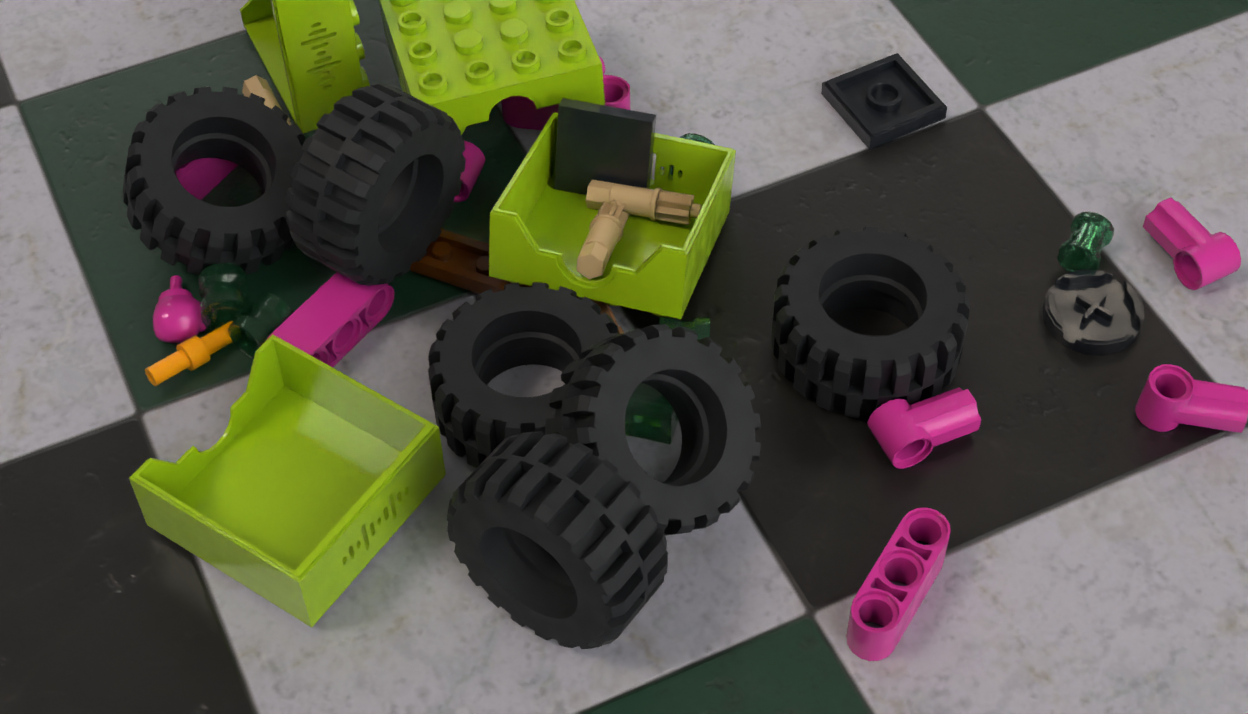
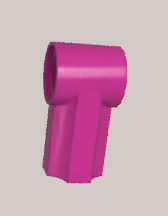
[1143,197,1241,290]
[1135,364,1248,433]
[868,387,981,469]

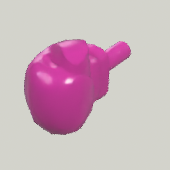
[153,275,209,343]

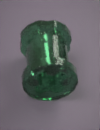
[1057,211,1114,272]

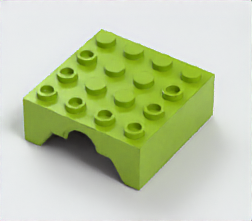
[240,0,370,134]
[378,0,605,135]
[489,112,736,319]
[129,334,446,628]

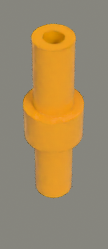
[145,321,241,386]

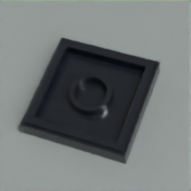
[821,53,947,150]
[554,98,656,195]

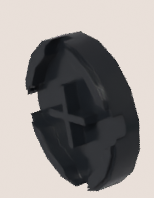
[1042,269,1145,356]

